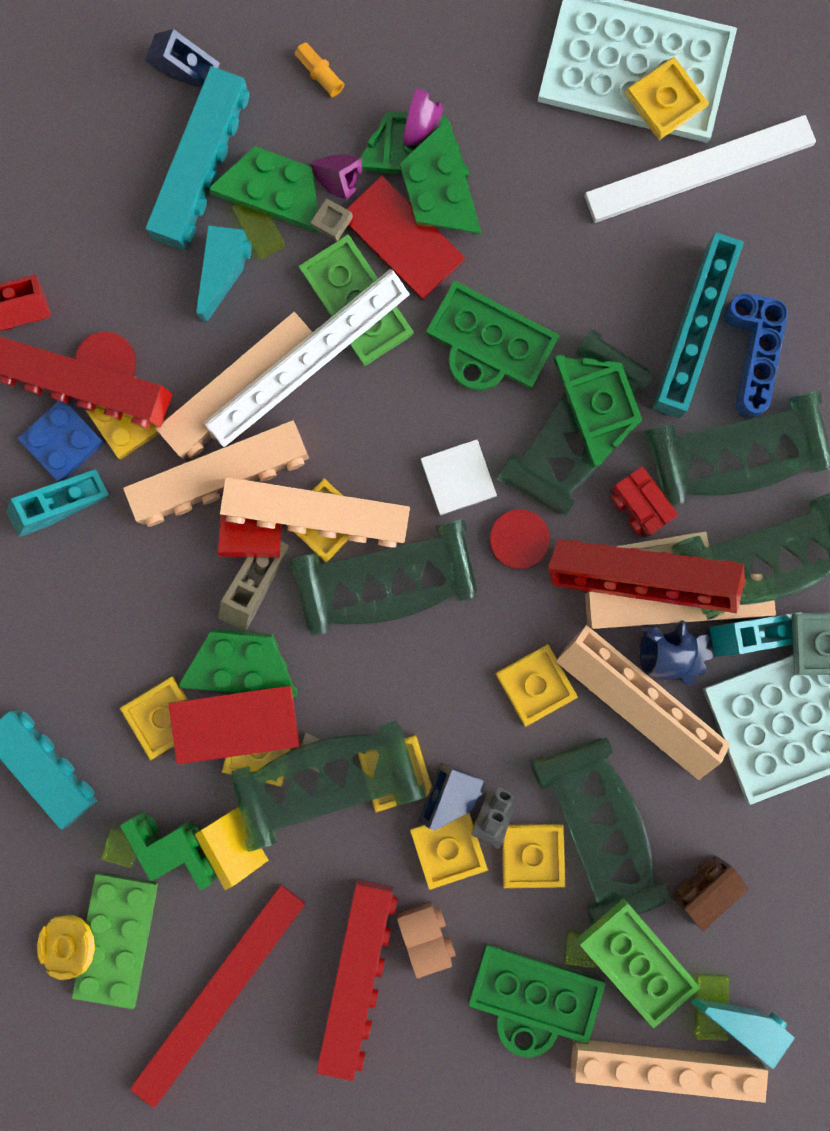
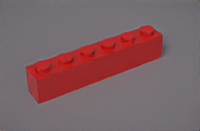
[0,337,173,429]
[548,539,745,613]
[316,879,398,1081]

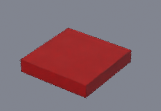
[218,502,282,558]

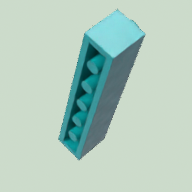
[145,66,250,251]
[651,232,744,419]

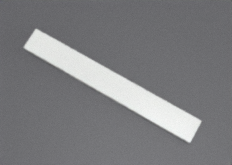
[584,115,816,223]
[203,269,410,447]

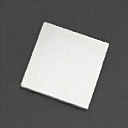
[421,440,497,516]

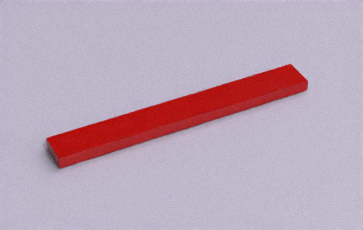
[129,884,306,1108]

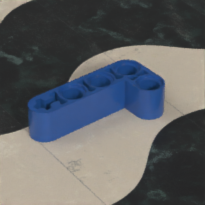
[724,293,788,419]

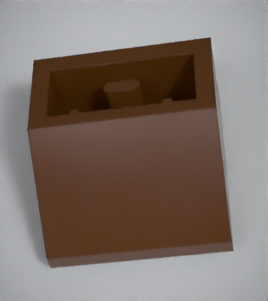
[672,856,749,931]

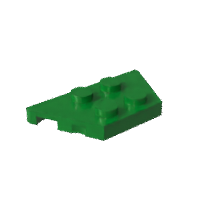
[358,111,469,179]
[400,120,481,236]
[210,146,319,234]
[553,355,642,468]
[179,629,298,698]

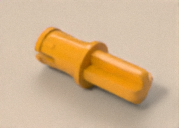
[295,42,345,97]

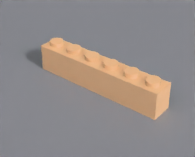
[156,312,313,461]
[123,420,309,527]
[220,477,410,548]
[585,574,776,629]
[556,625,730,780]
[570,1040,768,1103]

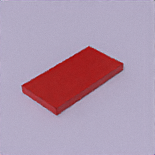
[347,176,465,301]
[168,685,300,764]

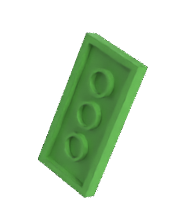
[299,234,414,367]
[72,872,158,1009]
[576,898,700,1029]

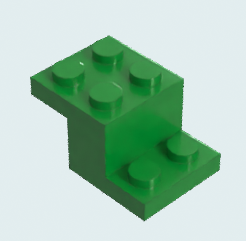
[120,811,217,890]

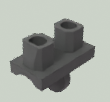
[471,788,515,849]

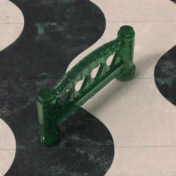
[496,329,654,516]
[644,391,830,506]
[671,493,830,620]
[288,519,478,635]
[231,720,426,852]
[530,737,670,925]

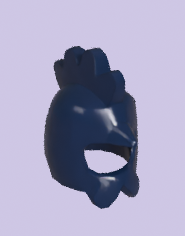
[640,620,713,686]

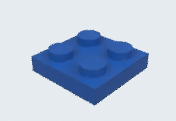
[18,402,105,482]

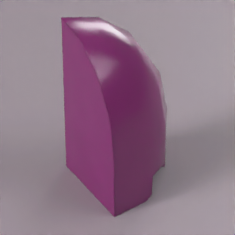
[403,88,444,146]
[310,154,362,199]

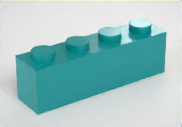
[0,710,98,830]

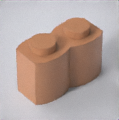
[397,902,456,978]

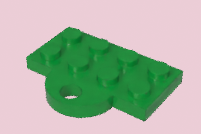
[426,280,560,392]
[468,943,606,1057]

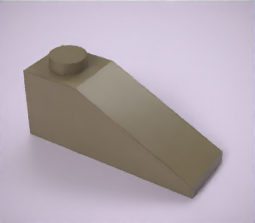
[218,541,289,632]

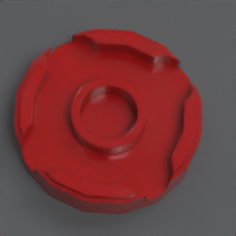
[76,331,136,377]
[490,509,550,569]

